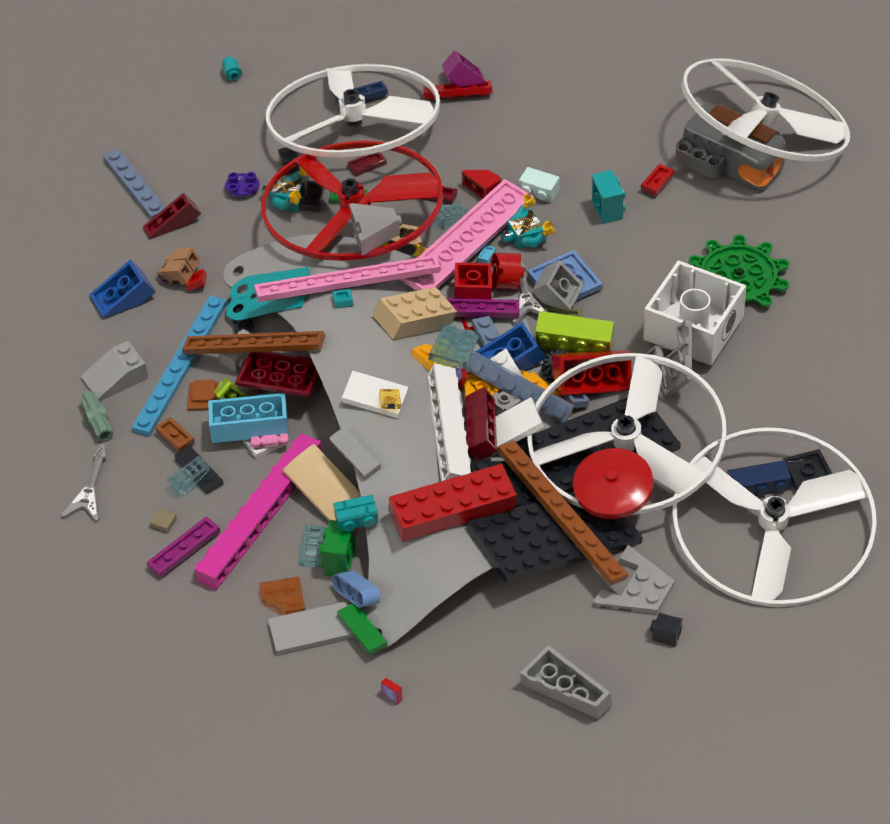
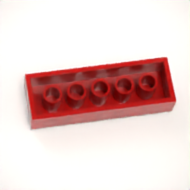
[388,464,517,542]

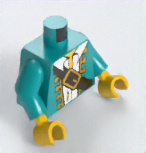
[262,166,308,212]
[501,193,555,249]

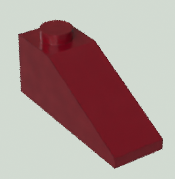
[143,193,201,239]

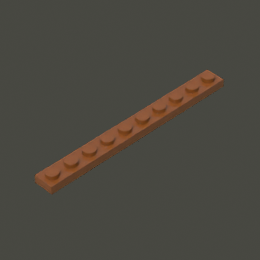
[497,441,628,586]

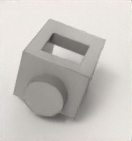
[492,391,521,416]

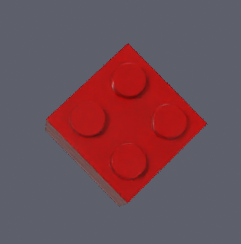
[454,262,492,299]

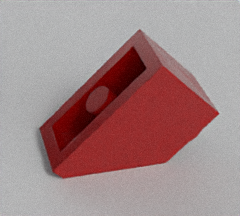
[462,170,502,199]

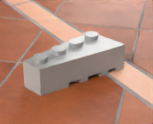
[520,645,612,719]

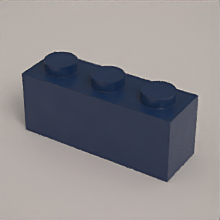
[727,460,791,496]

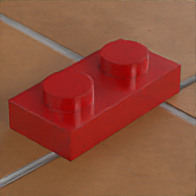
[641,164,674,196]

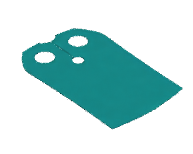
[226,266,310,320]

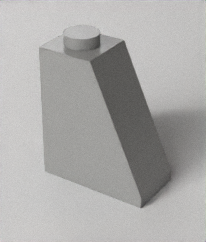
[349,203,402,255]

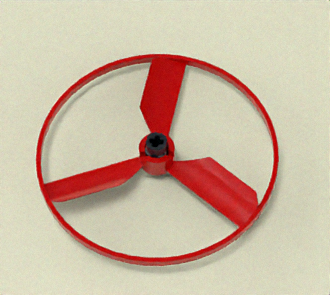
[261,141,443,261]

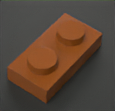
[155,417,195,452]

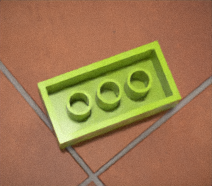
[535,311,615,353]

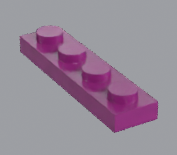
[446,298,520,318]
[146,516,220,578]

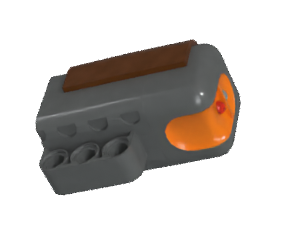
[675,102,786,191]

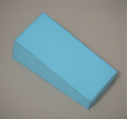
[477,245,496,263]

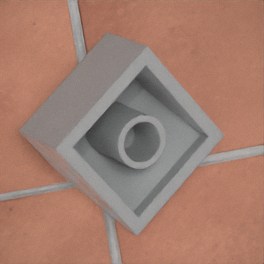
[532,260,584,311]

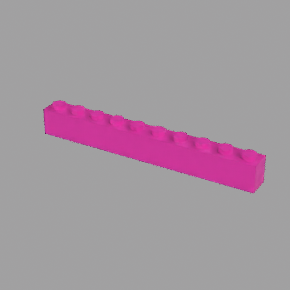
[194,433,322,590]

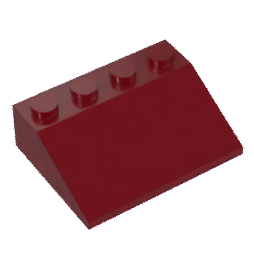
[235,352,322,397]

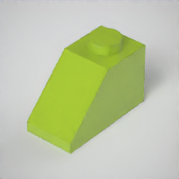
[214,378,248,399]

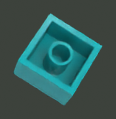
[591,170,626,224]

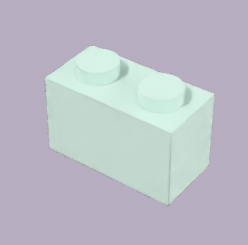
[519,167,560,203]

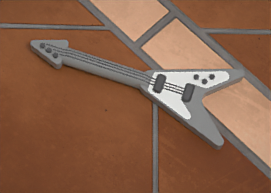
[513,261,547,325]
[62,445,106,523]

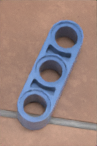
[332,570,381,608]

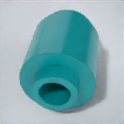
[222,56,242,81]

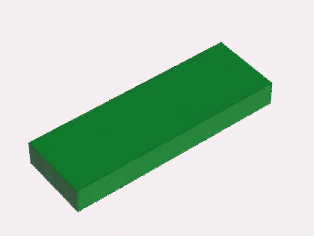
[337,603,388,655]

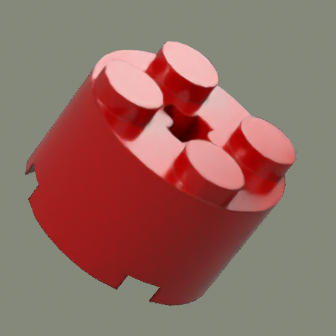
[490,253,524,290]

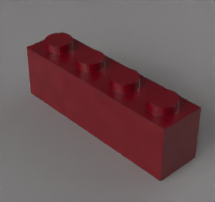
[464,387,497,461]

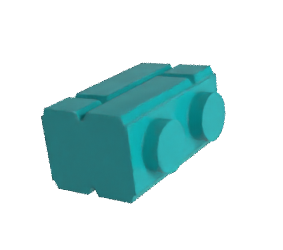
[333,494,379,531]

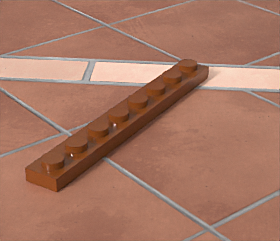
[182,331,326,355]

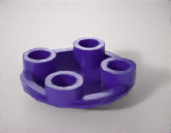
[225,172,260,197]

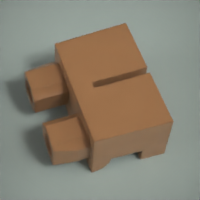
[157,247,201,285]

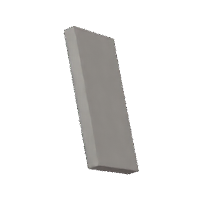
[268,601,355,655]

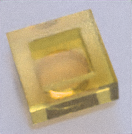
[379,389,401,409]

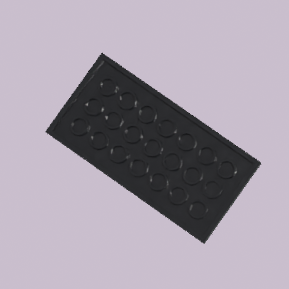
[516,397,681,493]
[466,491,643,584]

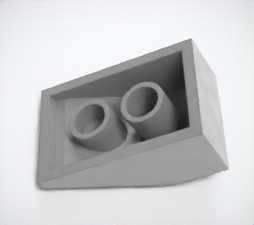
[81,341,148,401]

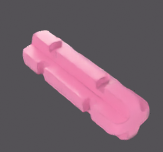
[251,433,289,448]

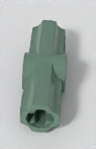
[80,391,114,442]

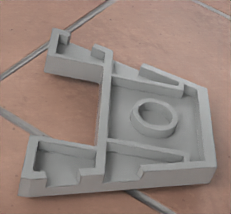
[647,320,692,396]
[593,545,675,615]

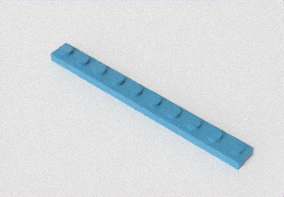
[132,296,227,437]

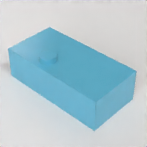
[208,393,289,443]

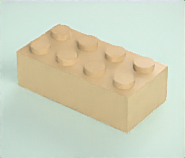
[372,287,457,340]

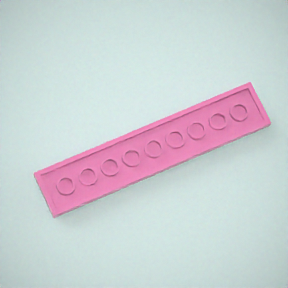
[399,179,534,291]

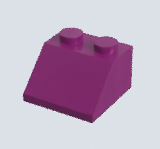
[442,50,486,87]

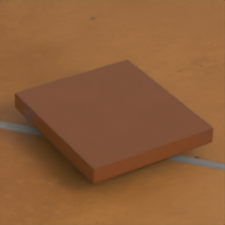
[187,380,220,411]

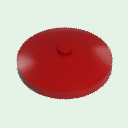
[573,448,654,519]

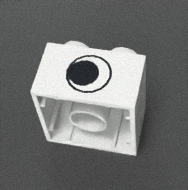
[643,260,746,365]

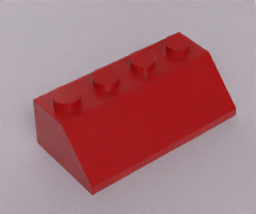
[552,350,632,395]

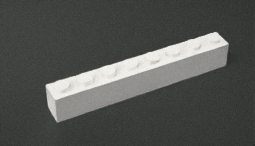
[427,363,472,481]

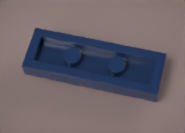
[334,81,388,107]

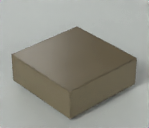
[150,509,177,533]

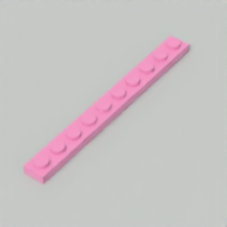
[254,255,440,302]

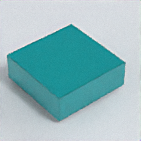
[332,289,354,308]

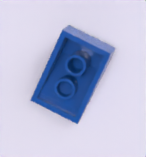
[89,259,156,318]
[476,321,545,370]

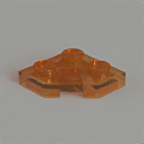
[259,576,305,615]

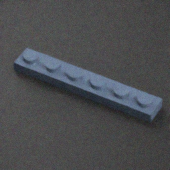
[103,149,165,219]
[466,352,574,423]

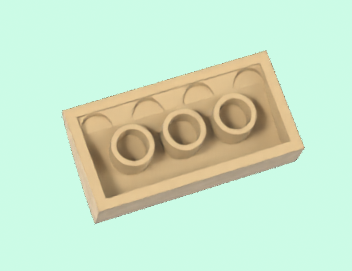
[282,444,361,521]

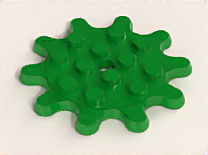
[688,234,790,309]

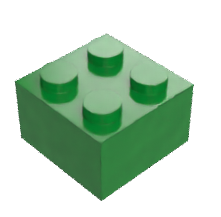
[319,520,356,577]

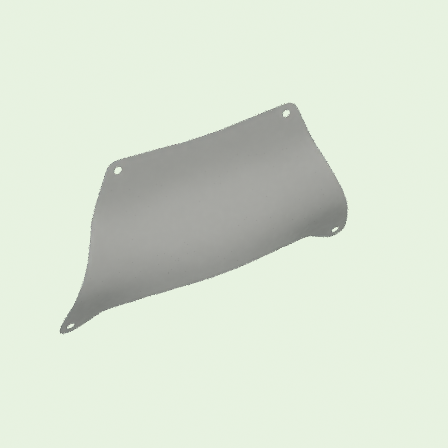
[223,235,571,653]

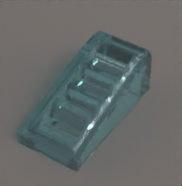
[431,202,469,230]
[167,456,211,496]
[299,525,325,567]

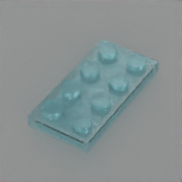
[428,325,480,370]

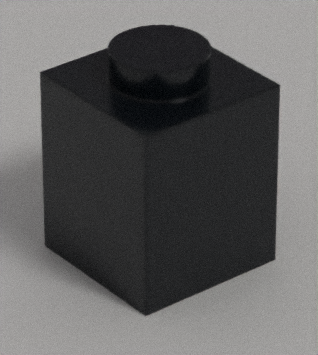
[278,147,299,176]
[650,612,683,647]

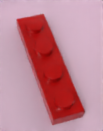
[423,81,492,100]

